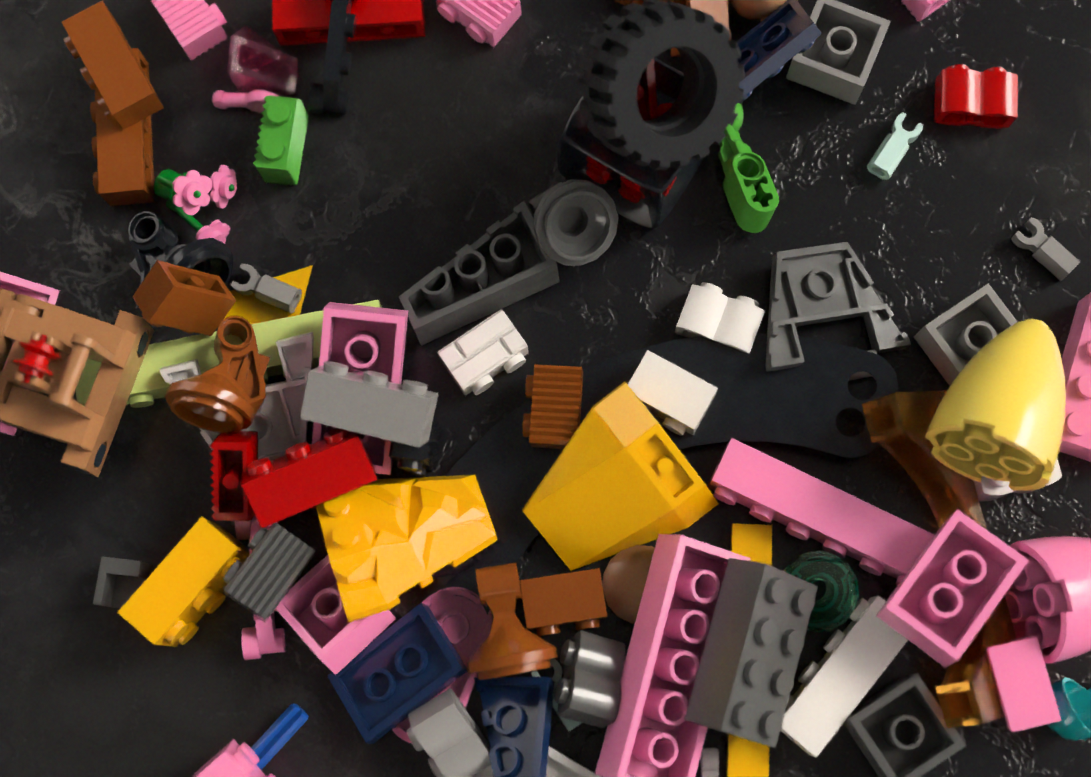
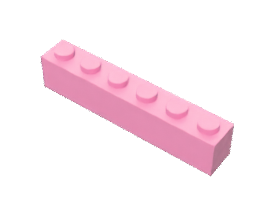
[707,438,934,585]

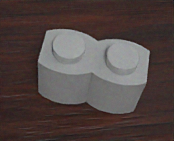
[407,688,491,777]

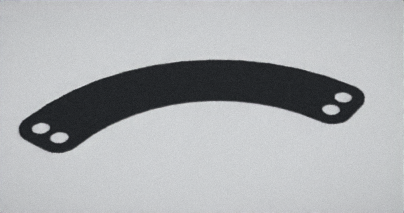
[385,334,898,630]

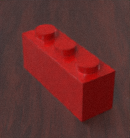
[241,427,377,528]

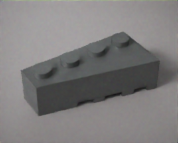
[399,201,560,346]

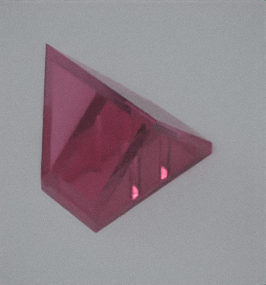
[227,25,298,95]

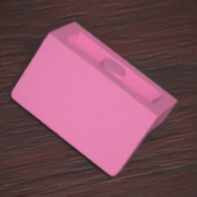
[986,636,1061,732]

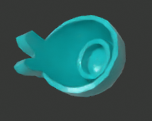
[1047,677,1091,741]

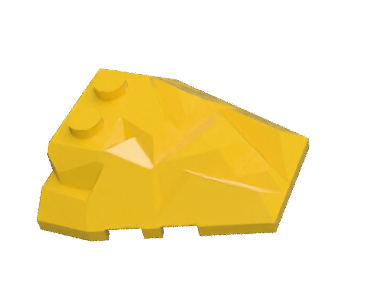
[316,475,497,622]

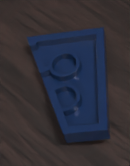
[474,677,555,777]

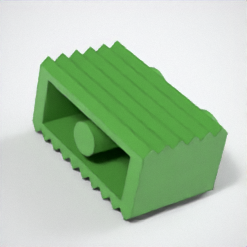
[253,95,309,185]

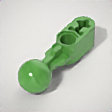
[718,103,779,233]

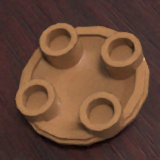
[603,545,655,624]

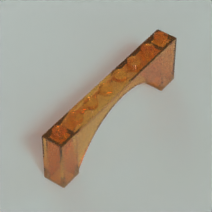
[862,391,1016,729]

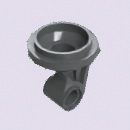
[528,179,618,267]

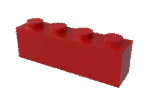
[272,0,425,46]

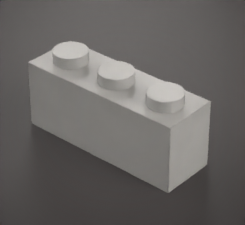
[300,361,438,447]

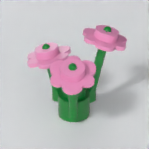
[154,165,237,244]

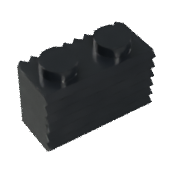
[389,416,442,477]

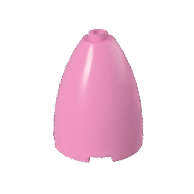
[1000,536,1091,664]

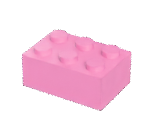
[876,509,1029,668]

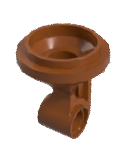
[165,316,270,434]
[467,562,557,680]

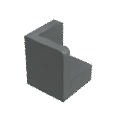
[93,556,152,609]

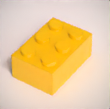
[118,517,250,647]

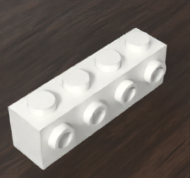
[781,595,908,757]

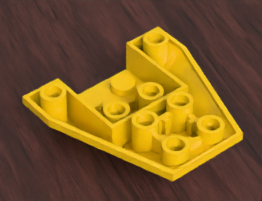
[522,381,719,571]

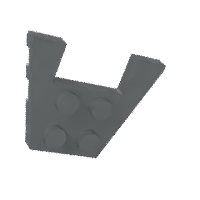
[765,242,911,372]

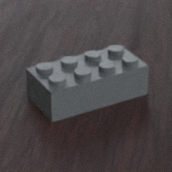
[684,558,818,748]

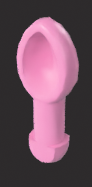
[212,90,280,113]

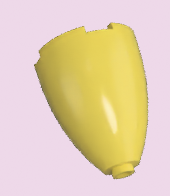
[925,319,1066,491]

